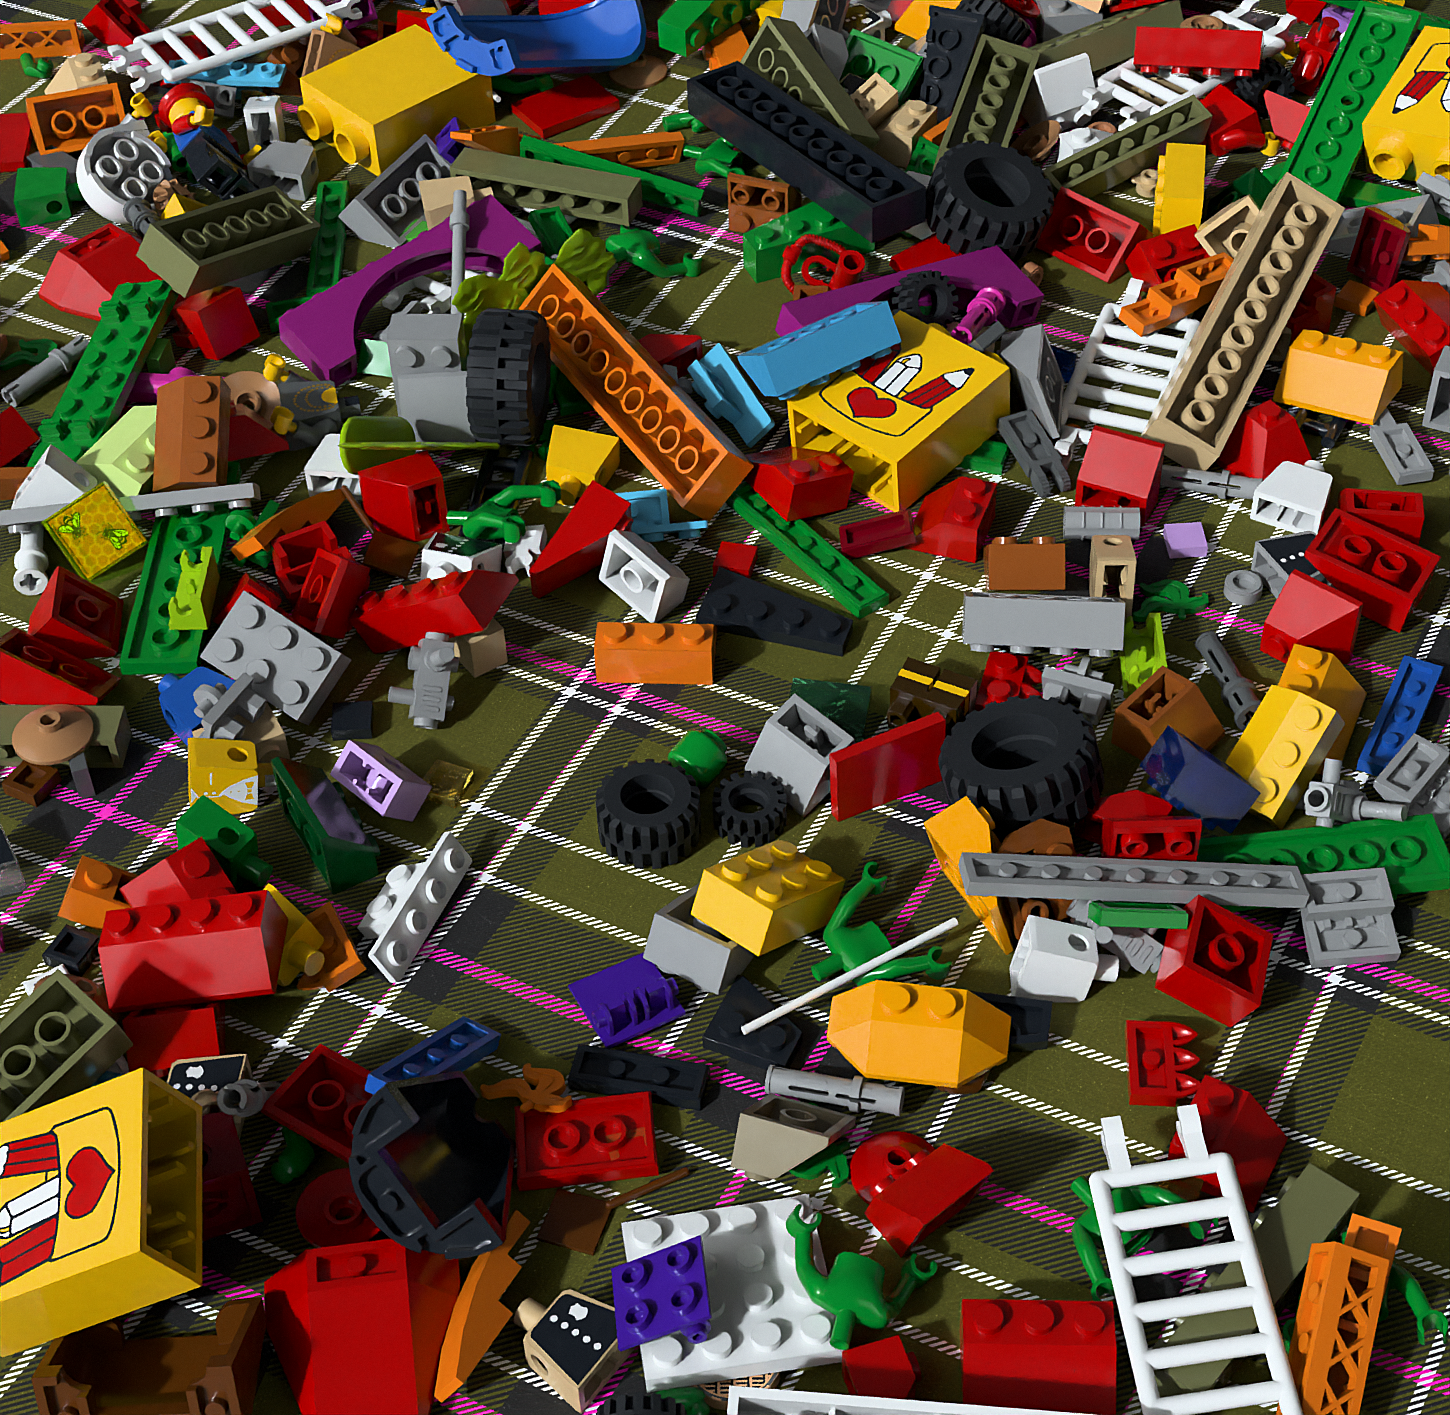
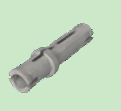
[1,335,89,407]
[1160,465,1263,500]
[765,1064,905,1117]
[217,1079,281,1117]

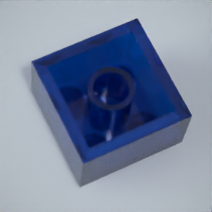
[1139,725,1261,834]

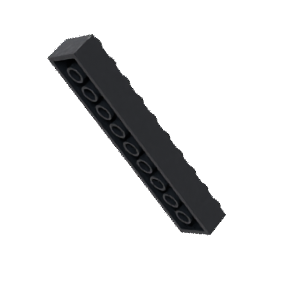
[686,61,926,243]

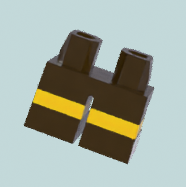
[887,657,977,736]

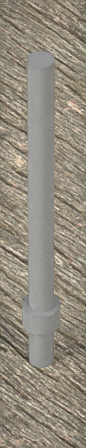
[449,190,470,320]

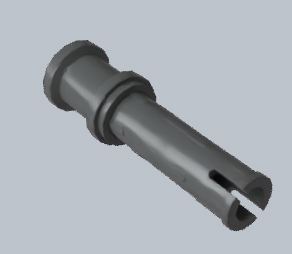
[123,197,161,237]
[1195,631,1262,731]

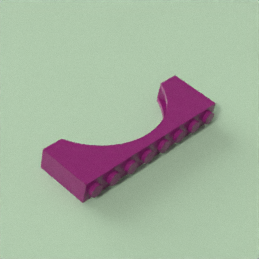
[279,194,541,388]
[775,245,1045,337]

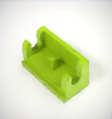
[168,547,220,630]
[1118,613,1167,698]

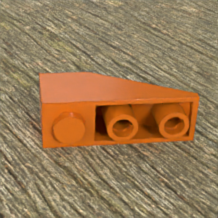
[57,855,139,930]

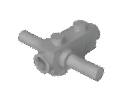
[388,632,459,729]
[1295,758,1408,828]
[1066,899,1164,974]

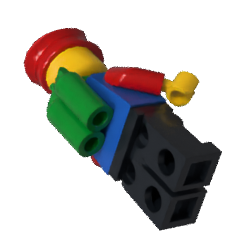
[158,83,262,201]

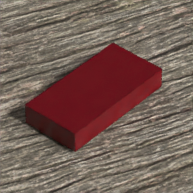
[839,509,917,560]

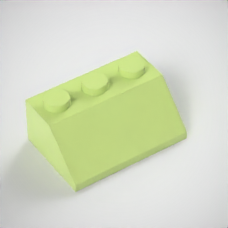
[76,405,157,498]

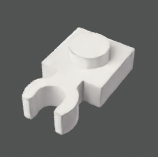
[503,525,547,577]

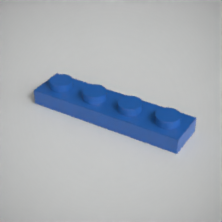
[1356,655,1443,777]
[364,1016,501,1095]

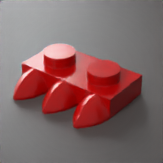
[975,651,1043,711]
[1125,1020,1201,1107]

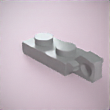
[1369,407,1434,485]

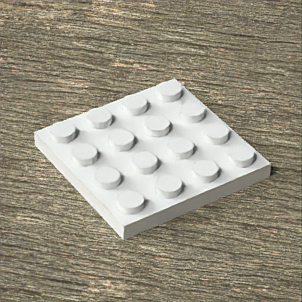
[621,1194,845,1393]

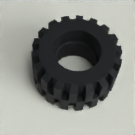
[956,0,1032,46]
[595,759,701,869]

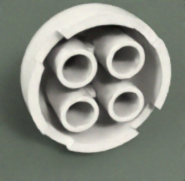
[76,128,172,225]

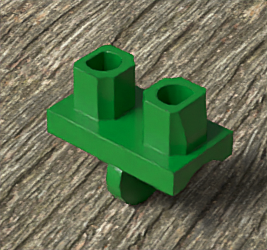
[225,499,280,569]

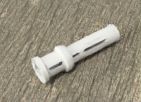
[13,525,49,595]

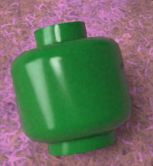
[668,728,728,789]

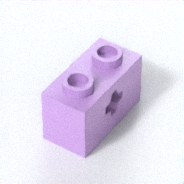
[330,740,432,822]

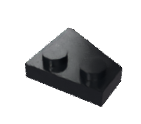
[702,974,802,1070]

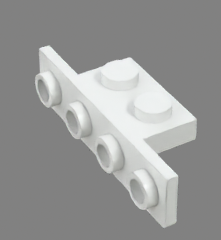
[357,831,472,983]

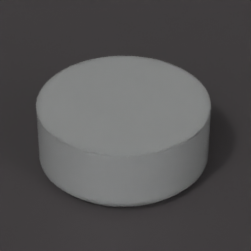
[1223,570,1263,605]

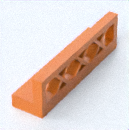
[0,20,85,60]
[553,131,685,168]
[1276,1241,1390,1415]

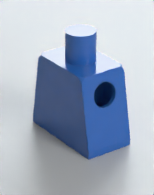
[158,666,238,746]

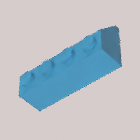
[737,301,902,400]

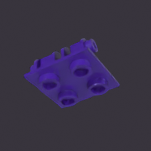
[568,952,686,1049]
[611,1235,712,1352]

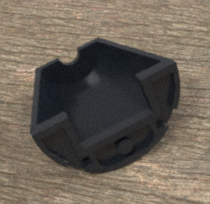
[349,1070,516,1259]

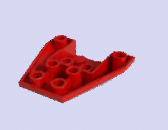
[38,223,190,324]
[264,1238,461,1415]

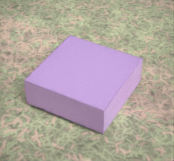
[1163,522,1208,559]

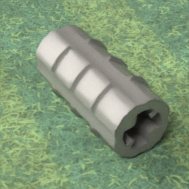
[1063,505,1140,541]

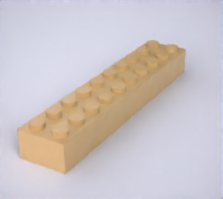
[1140,172,1345,471]

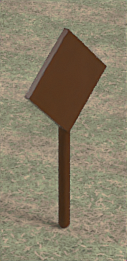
[341,485,420,580]
[536,1167,690,1256]

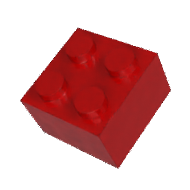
[1155,895,1274,1028]

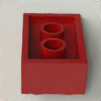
[744,446,855,522]
[529,480,633,599]
[1304,508,1441,633]
[0,627,121,705]

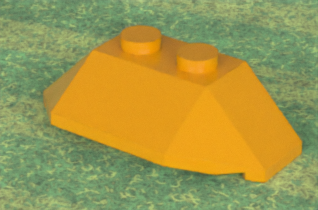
[827,980,1011,1088]

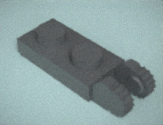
[996,409,1071,498]

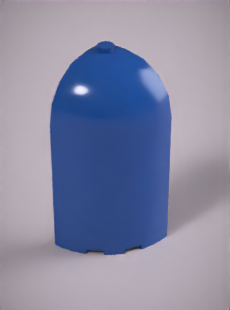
[426,0,647,76]

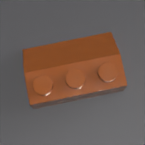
[153,376,231,494]

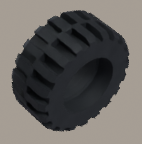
[925,140,1054,261]
[466,308,551,446]
[938,695,1105,844]

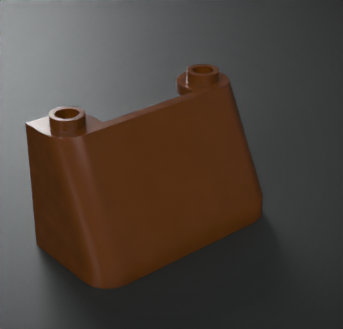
[31,1297,266,1415]

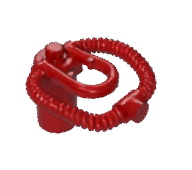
[781,234,865,295]

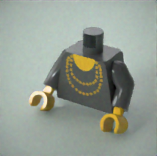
[263,353,362,451]

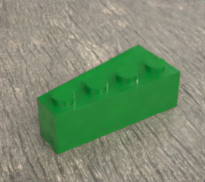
[658,0,760,58]
[743,202,875,284]

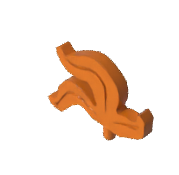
[480,1063,572,1113]

